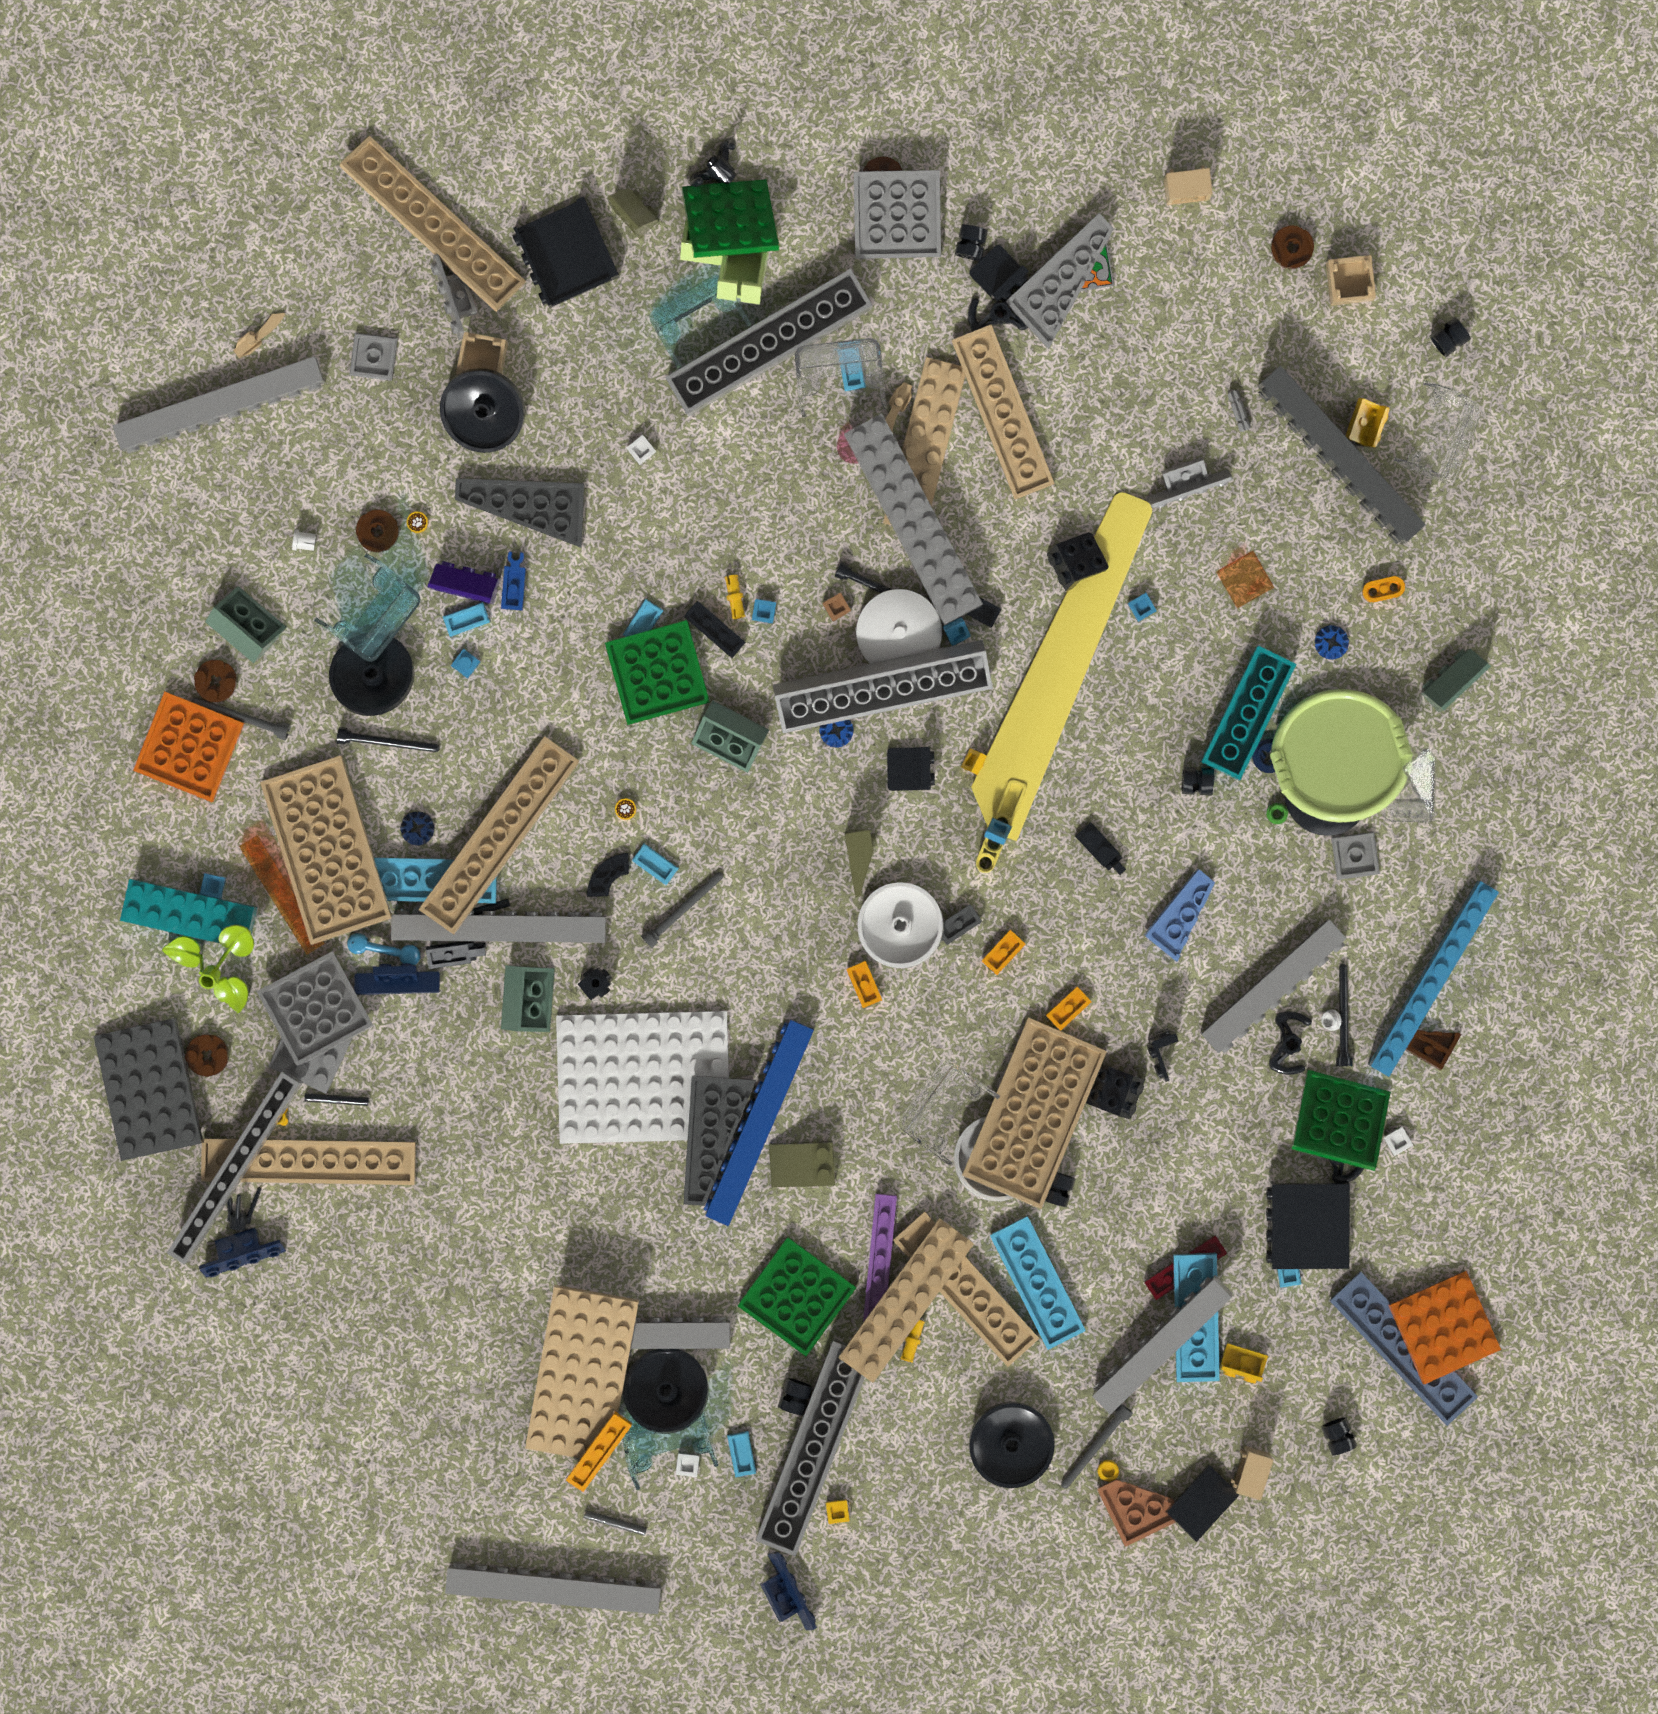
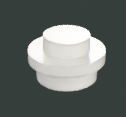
[1321,1009,1341,1031]

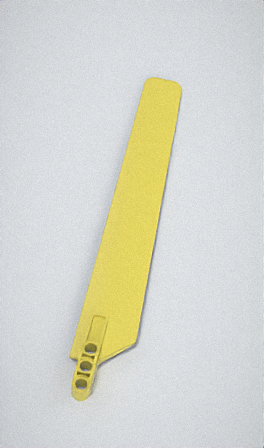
[971,492,1152,874]

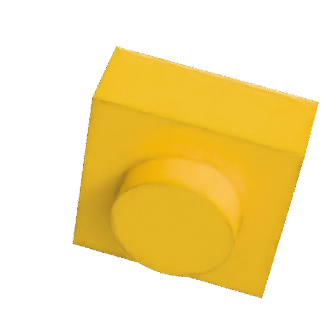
[961,748,987,775]
[826,1499,850,1524]

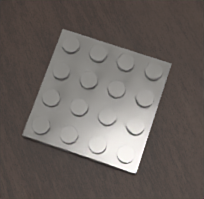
[854,170,941,259]
[257,951,373,1067]

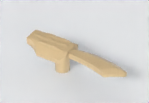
[233,313,285,358]
[885,382,912,432]

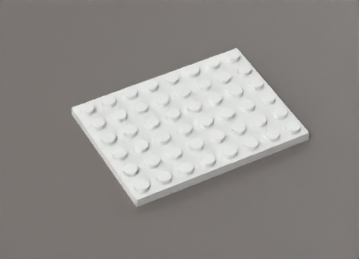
[556,1011,729,1144]

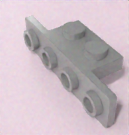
[430,254,477,340]
[1147,457,1233,508]

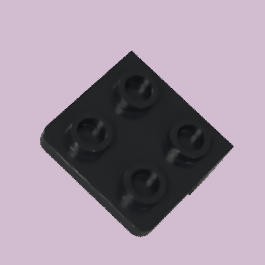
[969,245,1029,303]
[1047,532,1109,591]
[887,747,935,791]
[1147,1028,1179,1082]
[1086,1064,1145,1120]

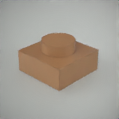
[822,592,851,622]

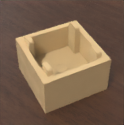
[1164,165,1213,205]
[1326,255,1376,306]
[456,332,508,375]
[1230,1446,1274,1501]

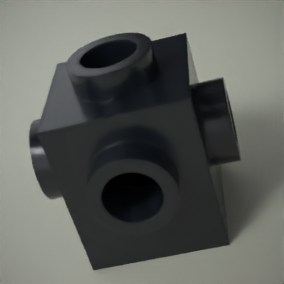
[578,967,612,1000]

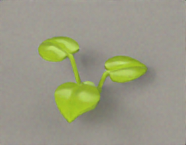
[162,925,254,1014]

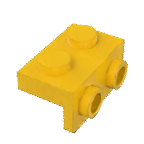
[1345,398,1390,448]
[1219,1342,1268,1384]

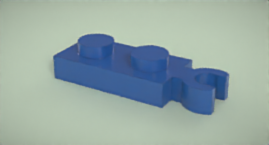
[501,551,526,611]

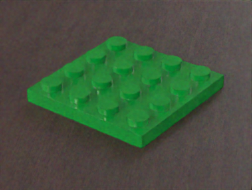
[682,179,779,258]
[605,620,710,725]
[1291,1070,1391,1171]
[737,1237,857,1356]

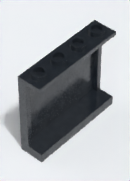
[512,196,620,308]
[1266,1180,1350,1269]

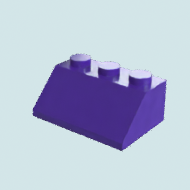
[428,561,500,605]

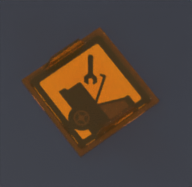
[1216,551,1274,609]

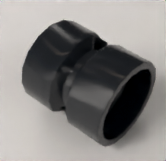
[955,224,988,261]
[1430,317,1471,357]
[1181,767,1214,796]
[1045,1172,1076,1207]
[777,1378,813,1416]
[1321,1417,1358,1456]

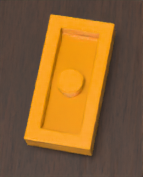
[981,930,1026,975]
[846,961,882,1008]
[1046,986,1092,1031]

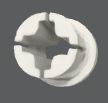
[292,529,316,551]

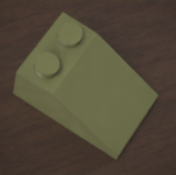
[607,188,658,239]
[844,830,877,898]
[769,1141,835,1187]

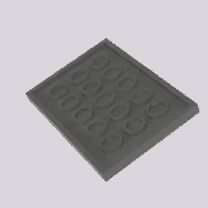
[94,1018,204,1161]

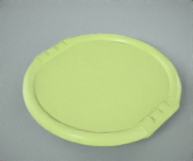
[1270,689,1413,822]

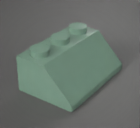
[205,586,287,663]
[1421,649,1491,712]
[691,701,769,773]
[501,965,555,1032]

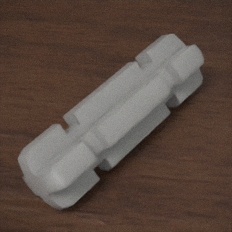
[1227,390,1251,432]

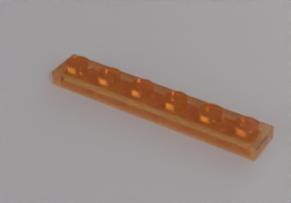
[239,835,326,955]

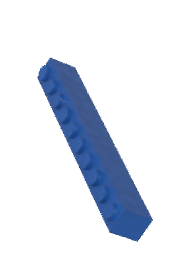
[703,1019,814,1226]

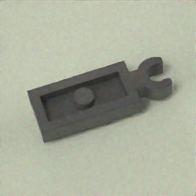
[937,904,982,948]

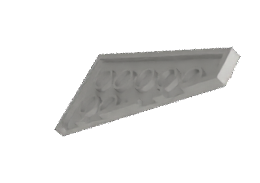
[1005,213,1114,349]

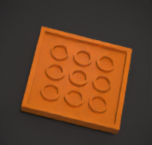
[133,691,245,802]
[1388,1271,1501,1384]

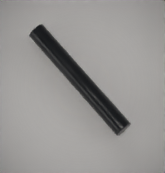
[472,898,511,915]
[304,1093,369,1106]

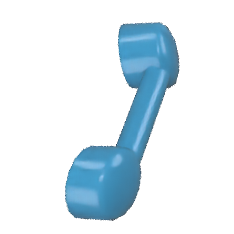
[347,933,421,965]

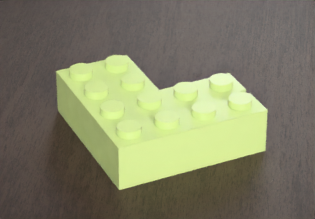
[680,219,769,304]

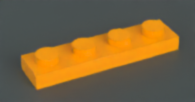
[566,1411,632,1492]

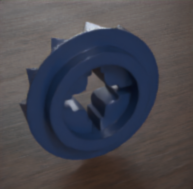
[1252,739,1275,773]
[400,811,435,846]

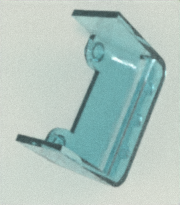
[650,275,752,370]
[314,553,420,661]
[622,1411,719,1490]

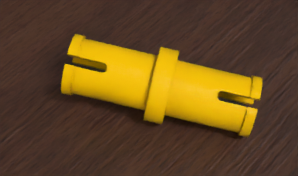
[724,574,746,619]
[900,1320,925,1363]

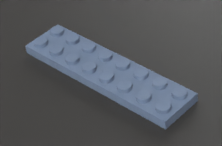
[1329,1271,1478,1426]

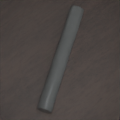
[584,1510,647,1536]

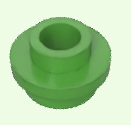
[1266,803,1288,824]

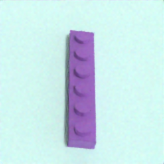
[863,1193,897,1322]

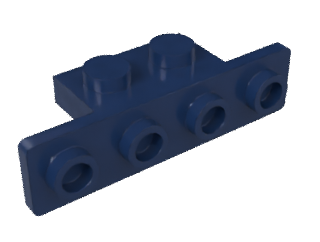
[354,963,440,995]
[199,1228,286,1278]
[760,1552,817,1631]

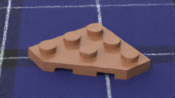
[1097,1479,1176,1547]

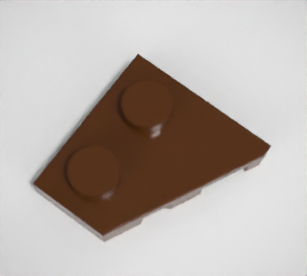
[1406,1030,1462,1071]

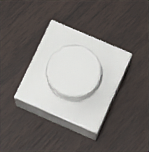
[626,435,656,465]
[1383,1126,1413,1156]
[676,1452,700,1477]

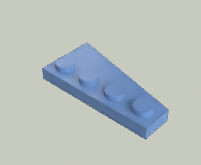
[1144,868,1215,962]

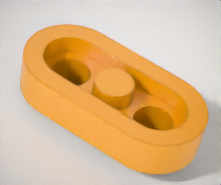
[1362,576,1405,603]

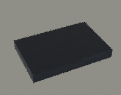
[1165,1465,1239,1542]

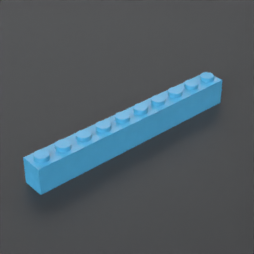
[1368,881,1499,1077]

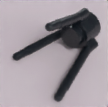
[227,1187,261,1230]

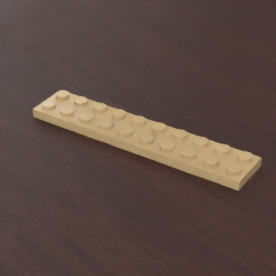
[339,136,526,312]
[418,736,580,935]
[201,1138,416,1185]

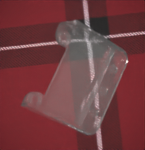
[1381,748,1436,822]

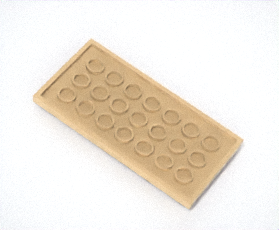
[260,755,393,945]
[962,1017,1107,1209]
[525,1285,639,1464]

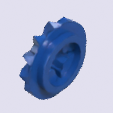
[1315,625,1349,660]
[819,719,854,748]

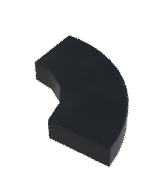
[587,853,629,897]

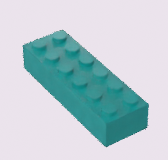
[1200,646,1297,781]
[120,879,258,943]

